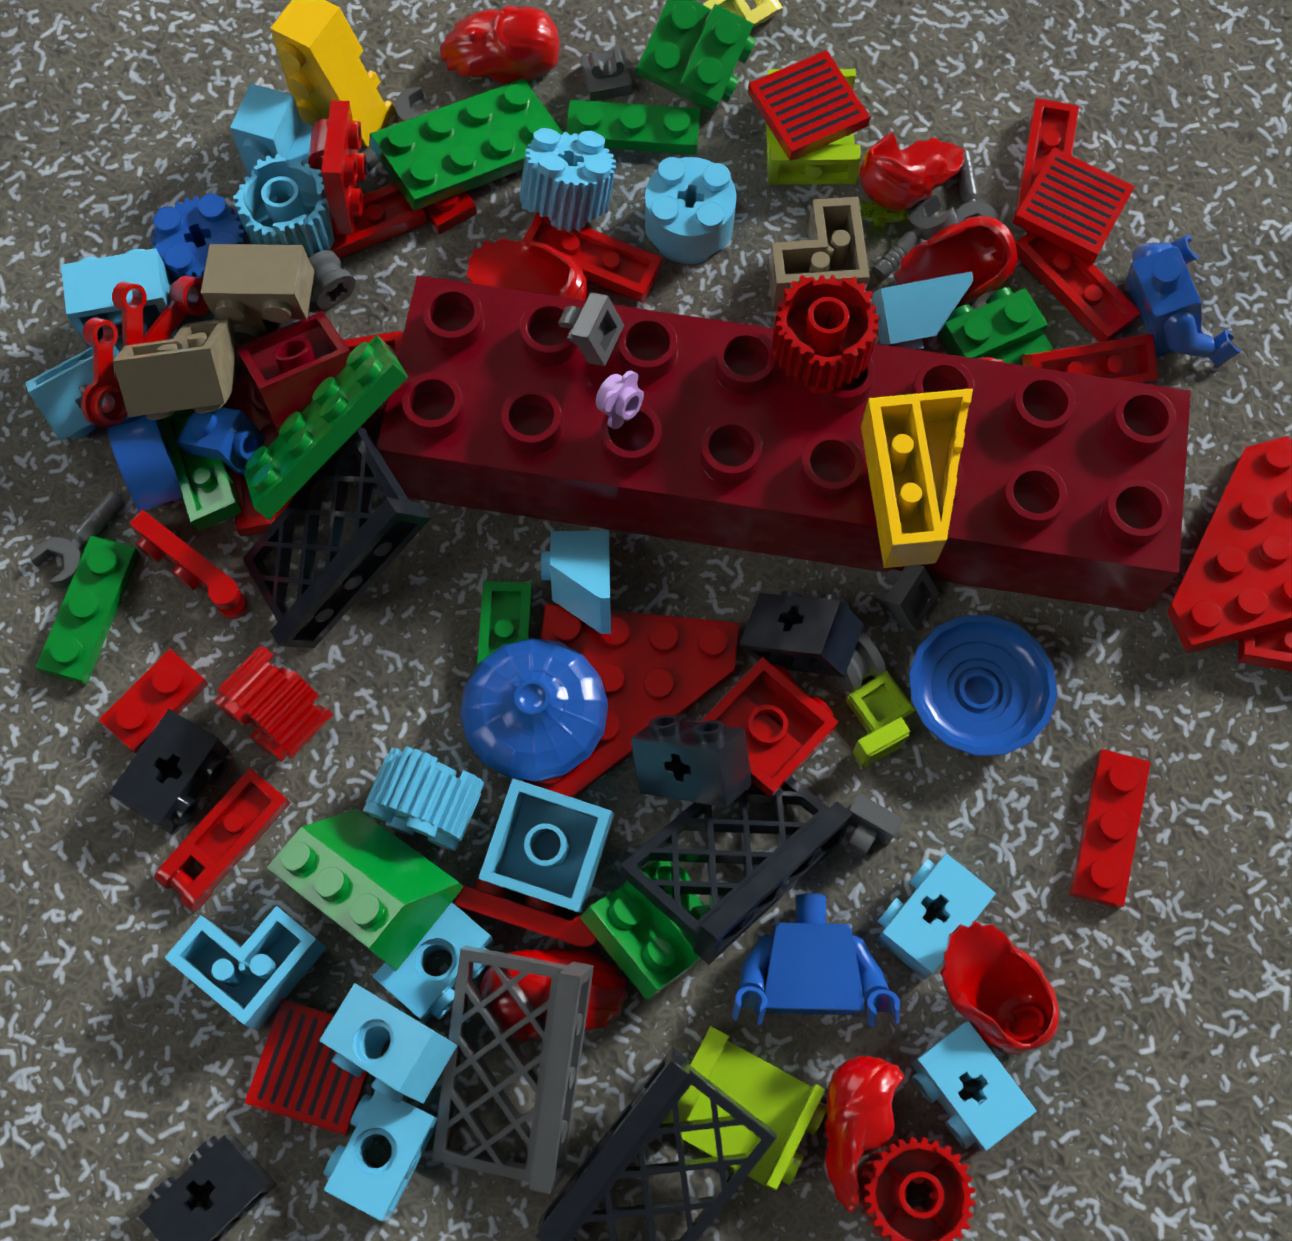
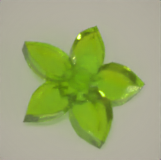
[860,200,907,231]

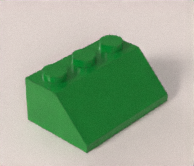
[267,809,463,971]

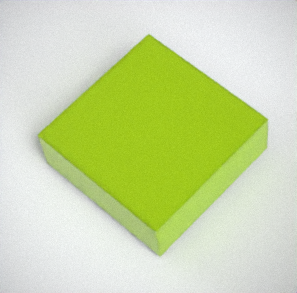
[845,670,915,734]
[852,717,911,768]

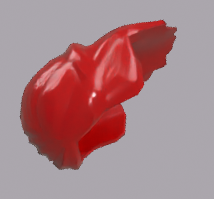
[439,5,560,85]
[858,132,965,211]
[894,216,1018,309]
[466,238,587,300]
[940,921,1060,1055]
[480,948,627,1042]
[825,1055,905,1213]

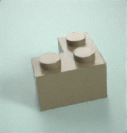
[768,196,870,311]
[201,244,314,345]
[113,318,243,420]

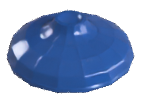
[909,615,1057,756]
[460,638,608,782]

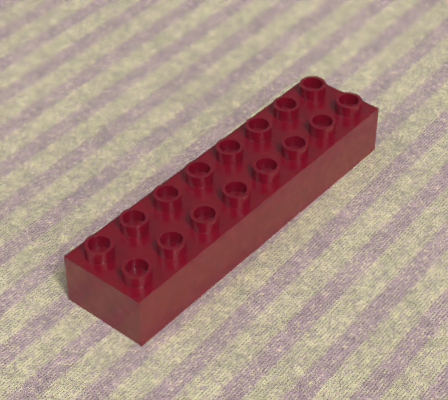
[376,275,1191,613]

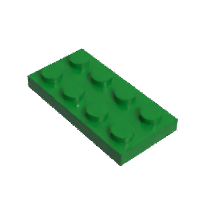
[369,78,563,211]
[244,335,408,520]

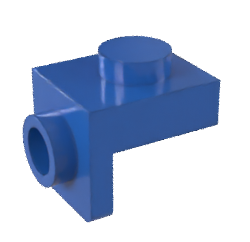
[176,407,265,475]

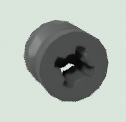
[308,250,356,309]
[835,632,886,693]

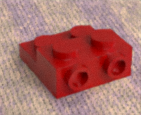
[699,657,839,798]

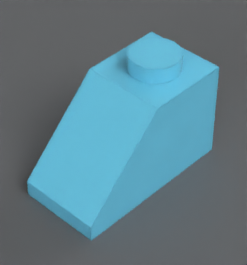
[872,272,973,350]
[541,530,611,634]

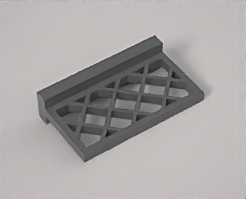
[432,946,594,1194]

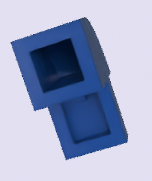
[107,415,183,512]

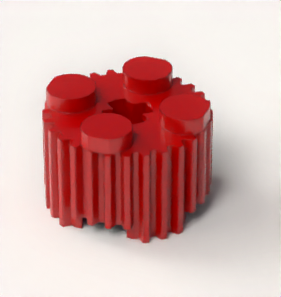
[772,275,879,394]
[213,645,334,762]
[858,1137,976,1241]

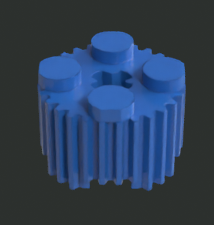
[151,193,250,296]

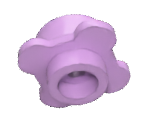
[596,371,644,429]

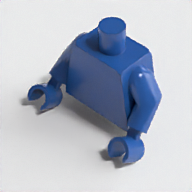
[1126,234,1241,366]
[731,894,900,1028]

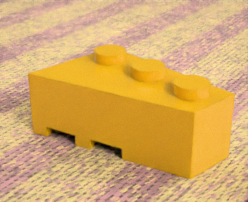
[270,0,396,148]
[861,388,973,568]

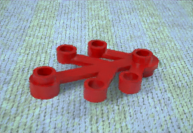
[81,276,210,428]

